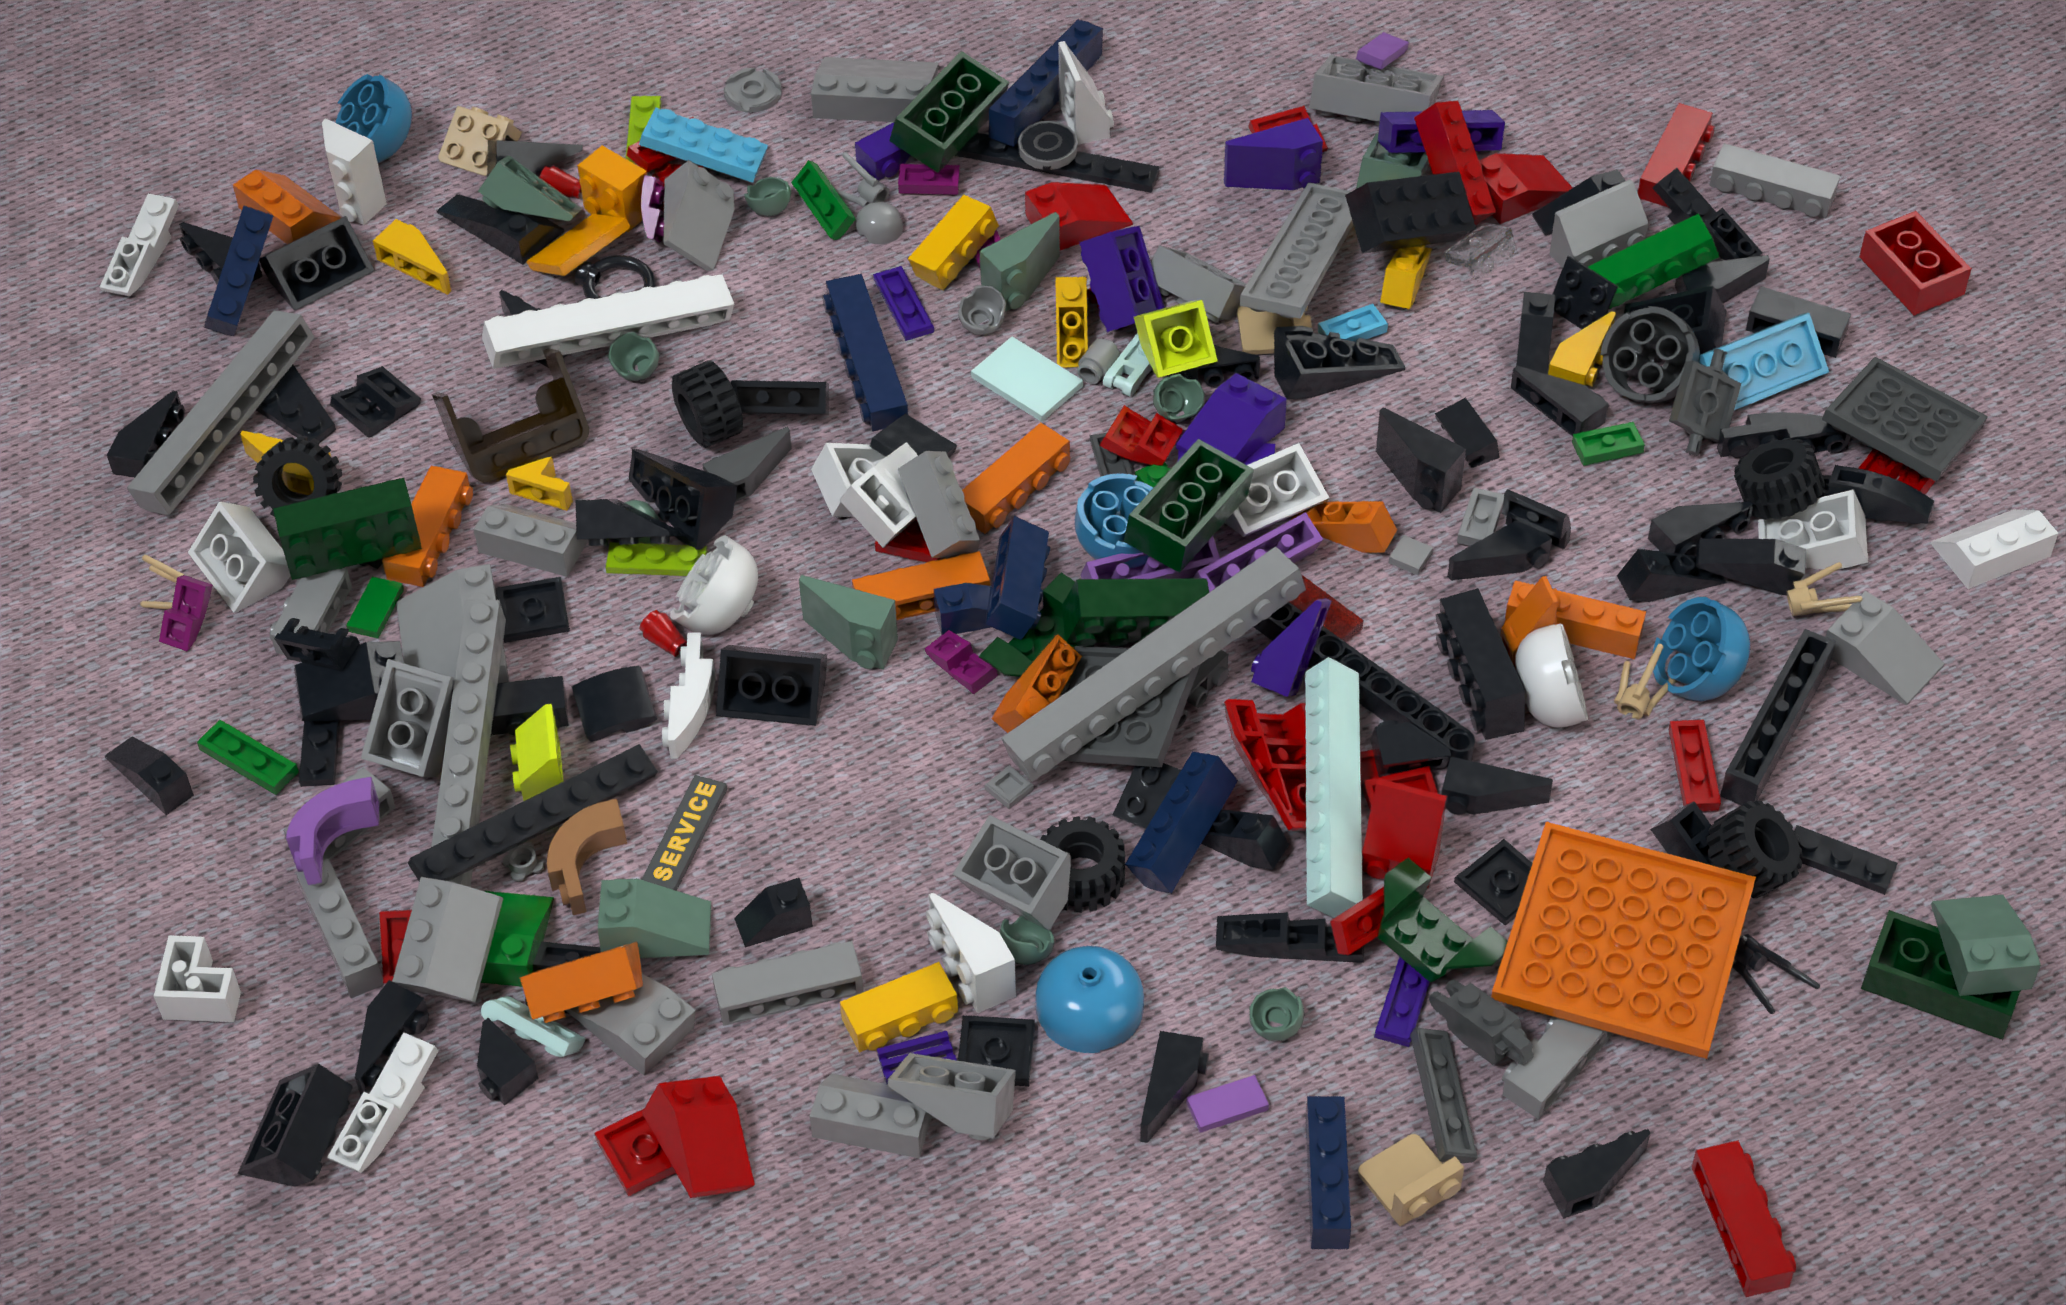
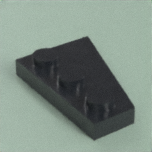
[256,365,336,442]

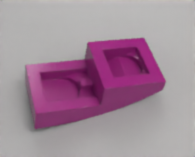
[159,575,213,651]
[925,630,998,694]

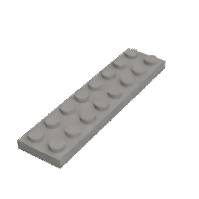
[1240,183,1354,319]

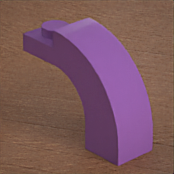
[286,777,380,885]

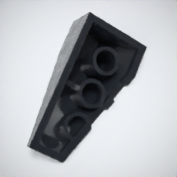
[436,194,565,265]
[1274,326,1406,399]
[628,449,737,550]

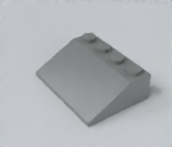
[1309,55,1444,126]
[811,57,939,122]
[396,564,509,689]

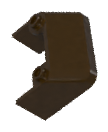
[432,348,589,482]

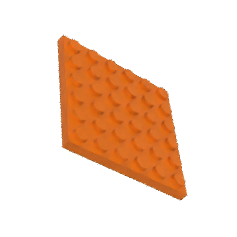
[1491,822,1756,1059]

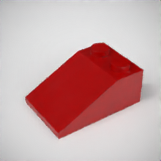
[1479,153,1573,224]
[1025,182,1133,251]
[1362,778,1447,889]
[642,1076,755,1198]

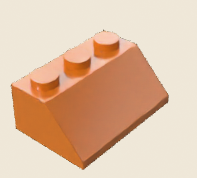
[233,169,342,245]
[520,942,643,1023]

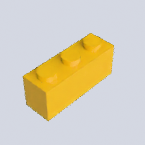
[908,195,999,291]
[840,962,958,1053]

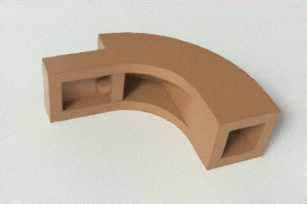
[547,798,627,915]

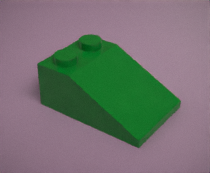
[481,891,554,987]

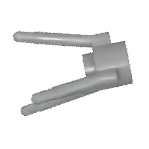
[835,152,889,207]

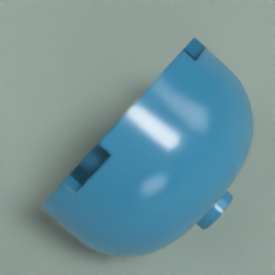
[334,74,412,163]
[1074,474,1153,568]
[1653,597,1750,701]
[1035,946,1144,1053]

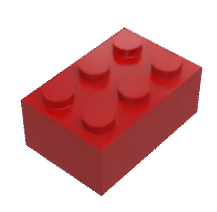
[1859,211,1972,315]

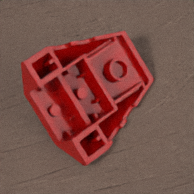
[1224,699,1306,831]

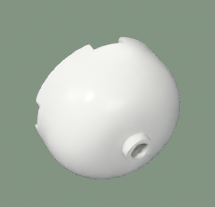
[670,535,758,635]
[1515,623,1588,728]

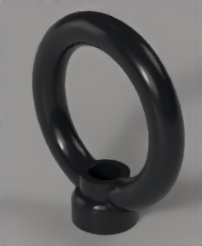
[575,255,656,299]

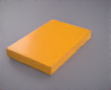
[526,213,631,276]

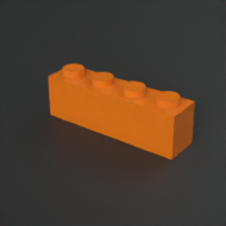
[962,422,1070,534]
[382,465,473,587]
[852,551,990,620]
[1504,580,1646,659]

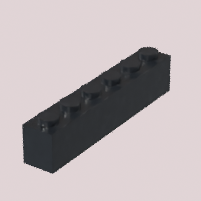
[1720,629,1837,805]

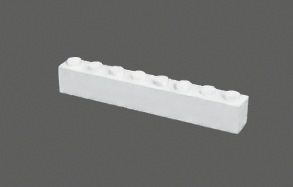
[482,274,734,369]

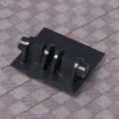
[1552,256,1618,329]
[1112,763,1181,829]

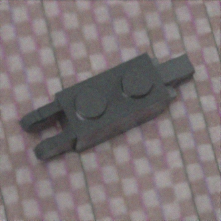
[1428,979,1534,1065]

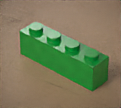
[1588,213,1719,309]

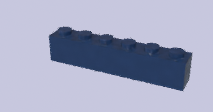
[989,19,1103,147]
[822,273,908,432]

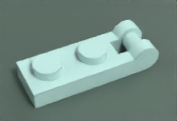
[1103,333,1152,397]
[481,996,586,1057]

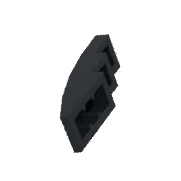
[1216,912,1364,963]

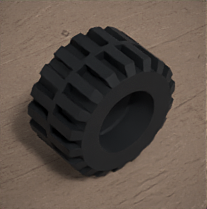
[672,360,743,448]
[253,436,342,517]
[1734,438,1825,520]
[1707,800,1803,898]
[1040,816,1125,913]

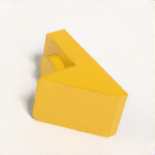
[506,457,573,511]

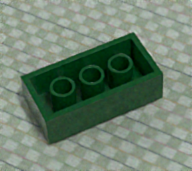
[889,51,1009,173]
[1124,439,1254,573]
[273,477,422,580]
[1062,578,1209,646]
[1861,910,2021,1040]

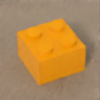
[577,145,647,232]

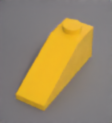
[373,219,451,295]

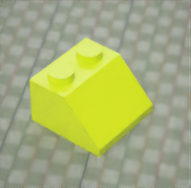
[1134,300,1218,378]
[510,704,564,801]

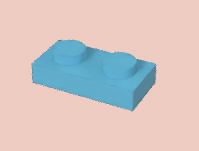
[1318,304,1388,342]

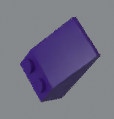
[1224,118,1323,190]
[1176,373,1287,462]

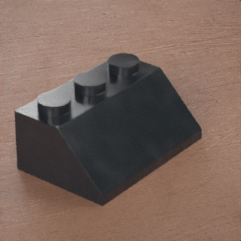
[259,216,375,311]
[716,645,828,726]
[238,1063,353,1187]

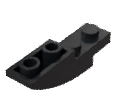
[1653,168,1763,261]
[1717,412,1851,458]
[1817,465,1934,524]

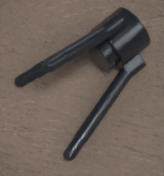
[1732,934,1820,1014]

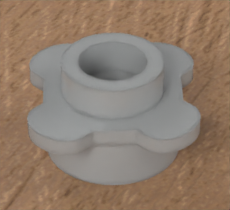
[503,845,544,882]

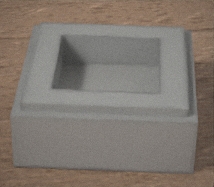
[1389,535,1433,575]
[985,765,1034,809]

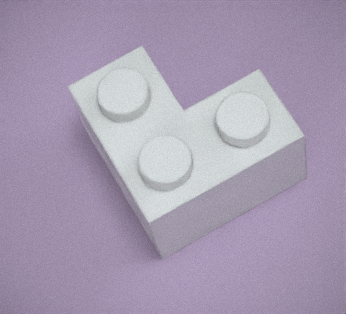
[154,935,241,1022]

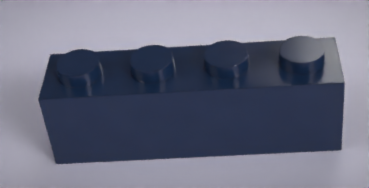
[204,206,274,336]
[986,516,1051,640]
[1125,751,1238,894]
[1305,1096,1351,1249]

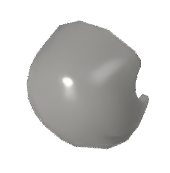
[855,201,903,244]
[958,285,1006,335]

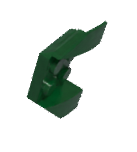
[979,572,1094,677]
[1378,858,1508,983]

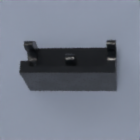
[1435,398,1500,468]
[274,618,360,671]

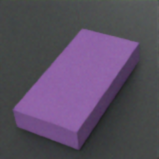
[1356,32,1409,70]
[1186,1075,1269,1133]

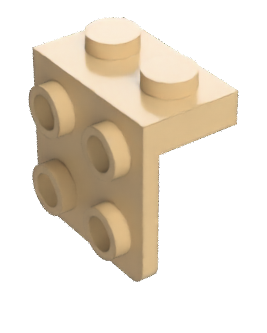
[438,106,522,176]
[1237,306,1312,355]
[1358,1134,1464,1227]

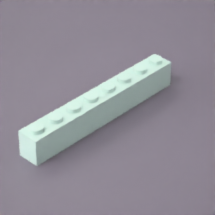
[1305,657,1363,918]

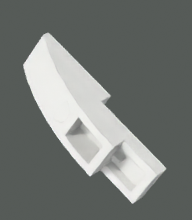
[99,194,179,296]
[662,633,716,759]
[327,1033,439,1173]

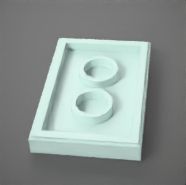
[971,336,1083,422]

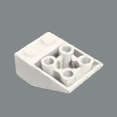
[839,442,918,548]
[926,893,1016,1013]

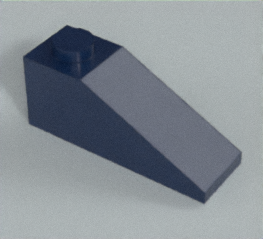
[933,583,992,635]

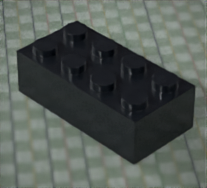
[1345,172,1476,254]
[1436,588,1525,740]

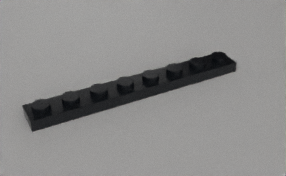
[955,132,1160,193]
[407,744,658,882]

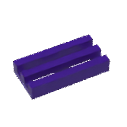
[877,1031,957,1084]

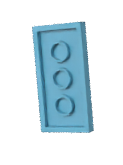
[639,107,768,183]
[1699,313,1829,410]

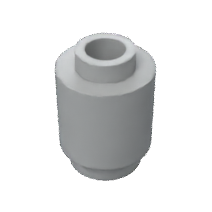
[1077,339,1120,384]

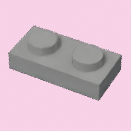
[1457,487,1504,546]

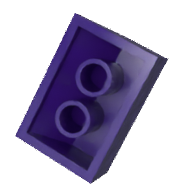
[1079,226,1165,332]

